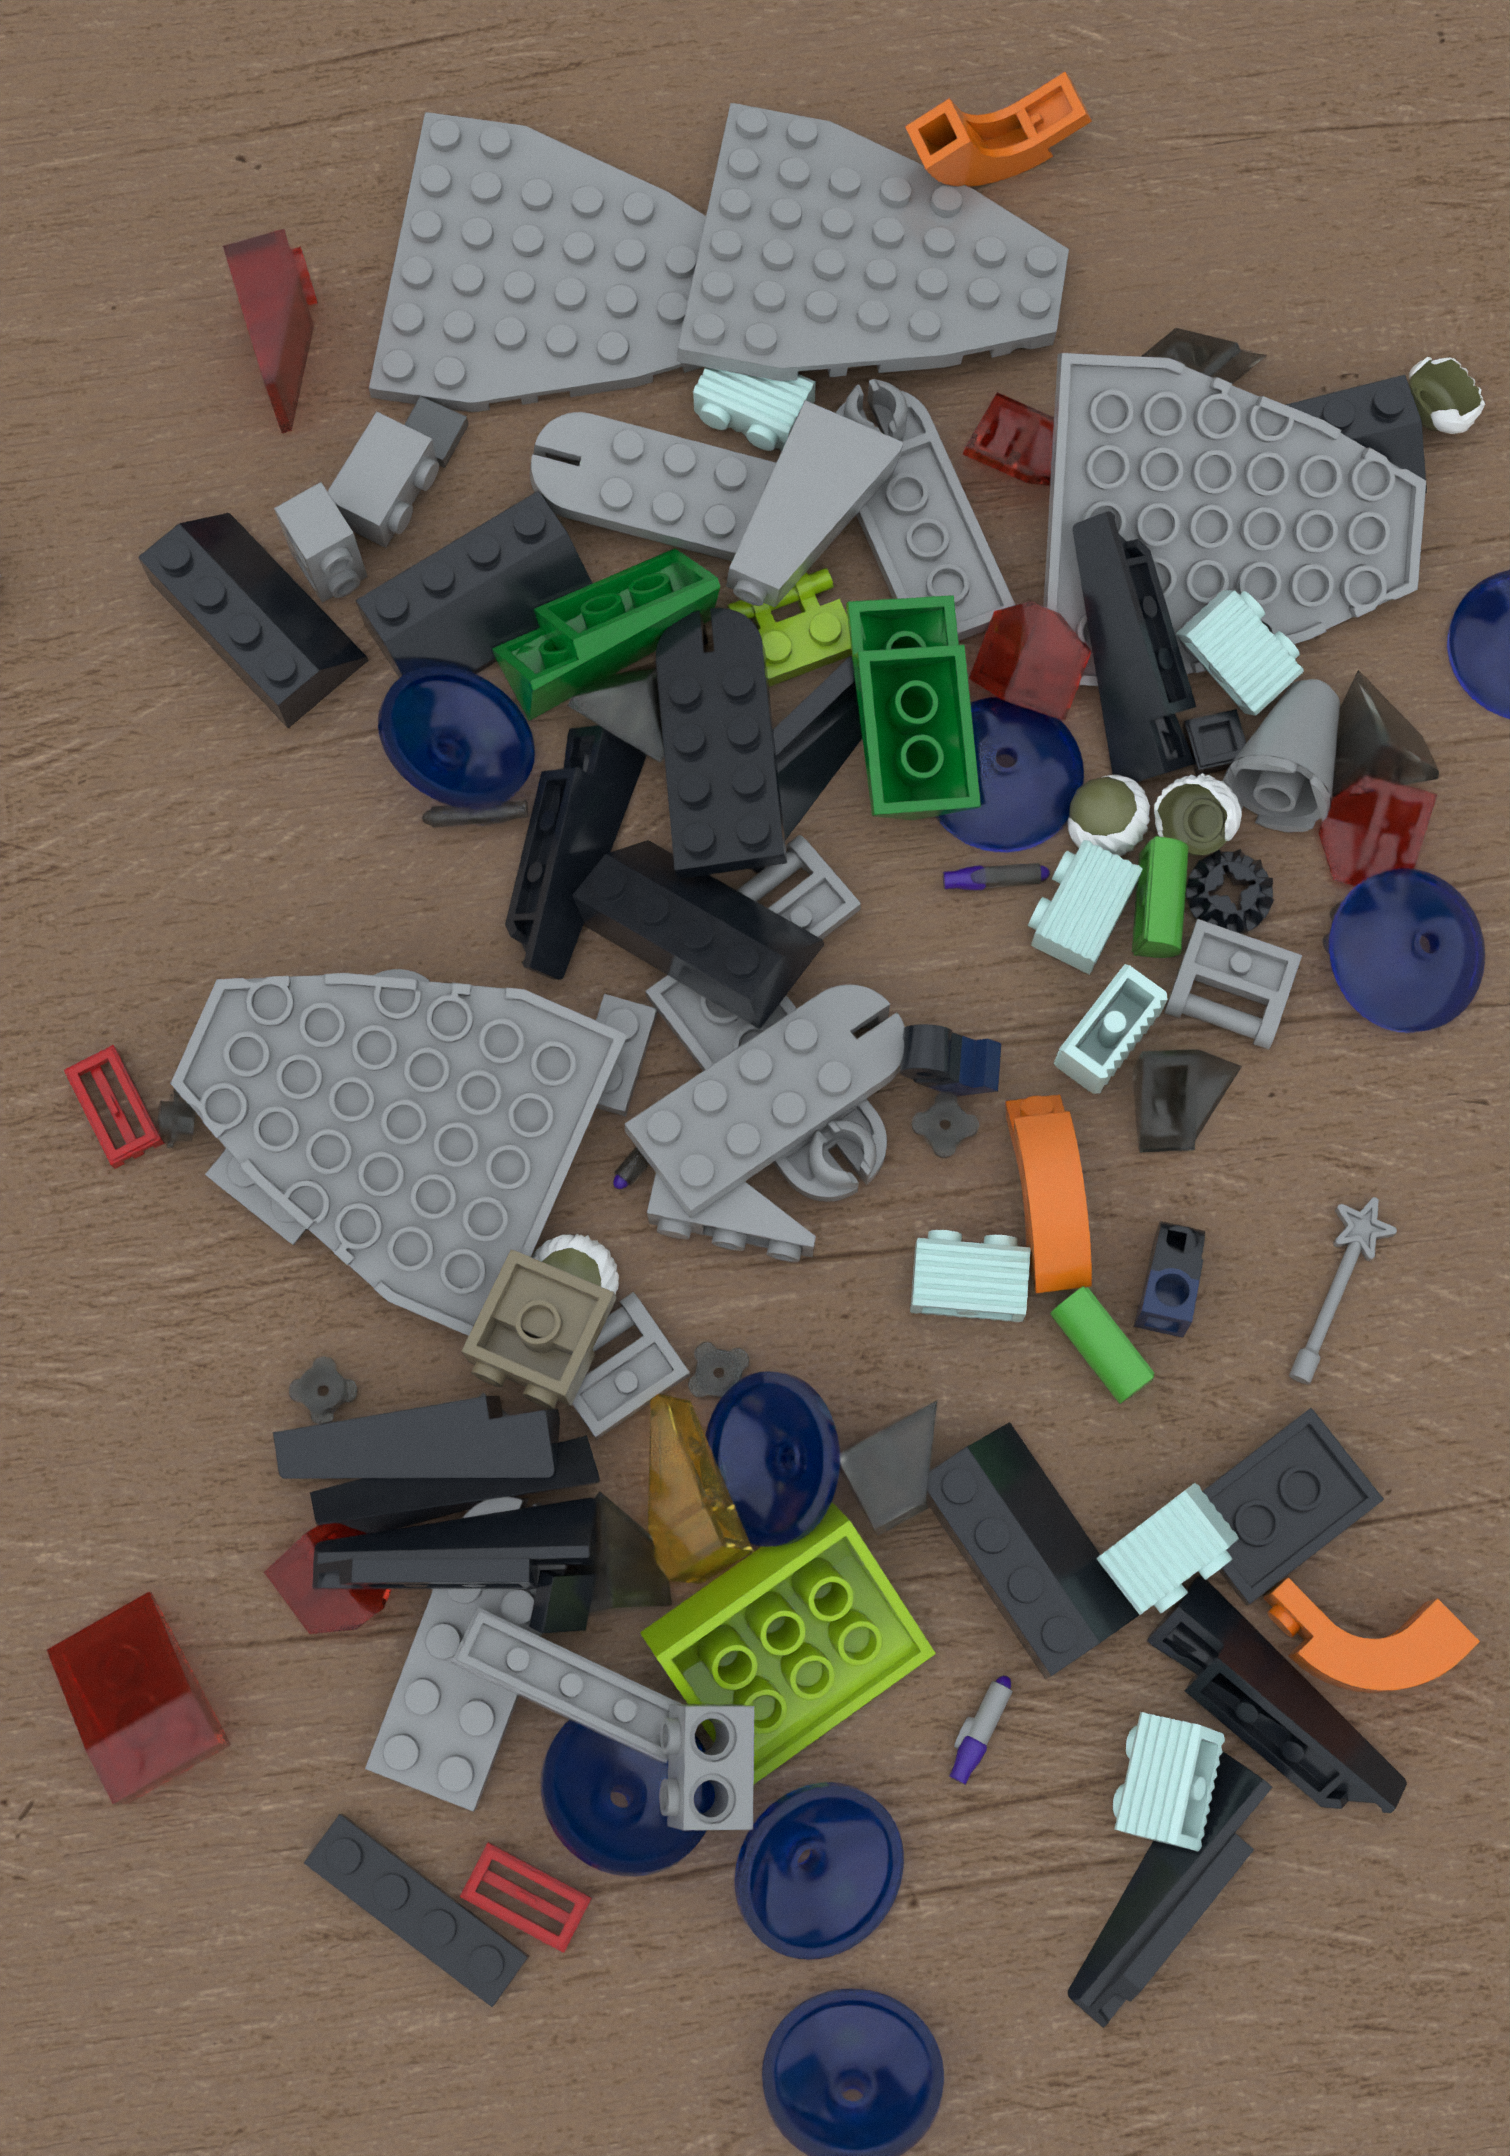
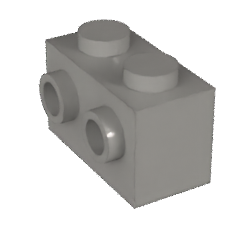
[328,411,439,548]

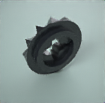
[1186,849,1274,934]

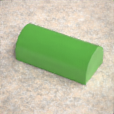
[1132,836,1189,958]
[1050,1286,1154,1404]

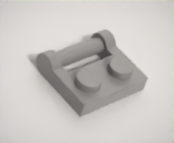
[737,835,861,940]
[1164,919,1302,1050]
[572,1292,690,1440]

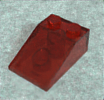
[223,229,318,433]
[47,1591,231,1804]

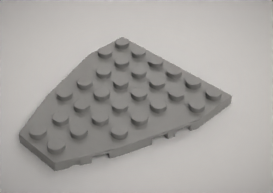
[677,103,1069,381]
[369,112,706,412]
[1039,353,1426,686]
[170,973,628,1336]

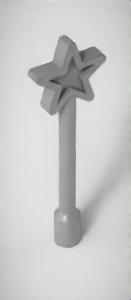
[1289,1197,1397,1385]

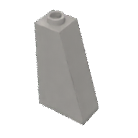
[726,400,904,607]

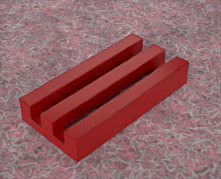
[64,1045,165,1169]
[460,1842,592,1953]

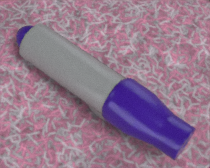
[949,1675,1013,1785]

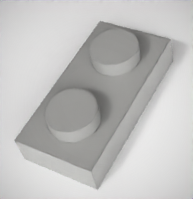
[596,994,658,1116]

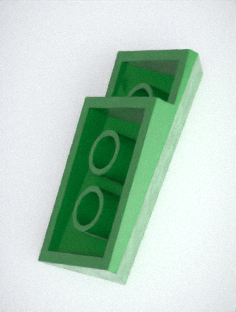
[492,548,720,721]
[846,595,981,820]

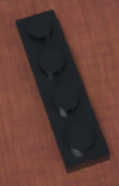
[304,1814,529,2007]

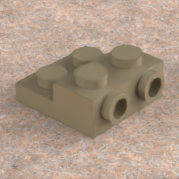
[461,1249,617,1409]

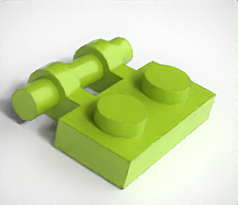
[727,568,852,687]

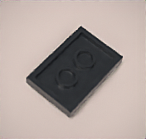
[1202,1408,1384,1606]

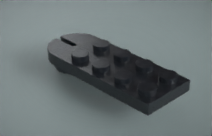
[656,608,787,879]

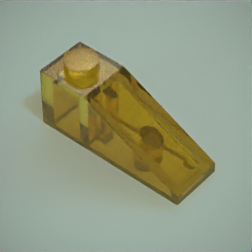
[648,1394,753,1584]

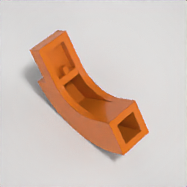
[905,72,1092,187]
[1005,1094,1092,1293]
[1263,1577,1480,1693]

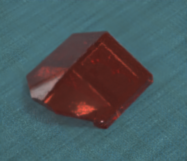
[963,392,1054,486]
[969,601,1092,720]
[1318,774,1437,899]
[264,1523,392,1635]

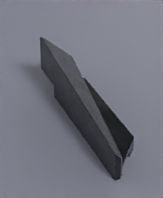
[1072,511,1196,782]
[751,655,862,873]
[505,724,648,980]
[273,1396,560,1479]
[310,1435,600,1534]
[312,1498,597,1590]
[1147,1576,1407,1813]
[1067,1751,1273,2028]

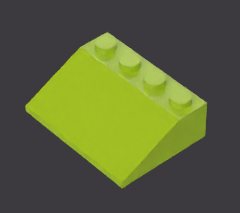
[640,1499,936,1784]

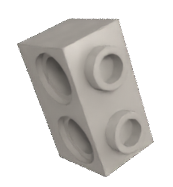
[274,482,368,603]
[659,1704,754,1831]

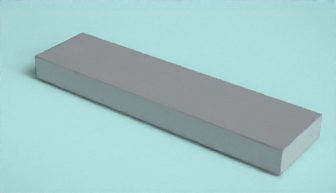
[451,1607,681,1764]

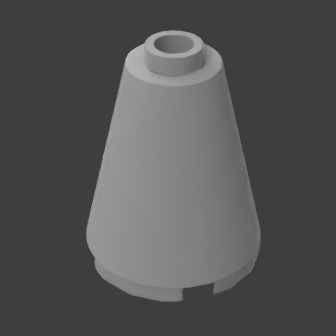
[1222,679,1340,832]

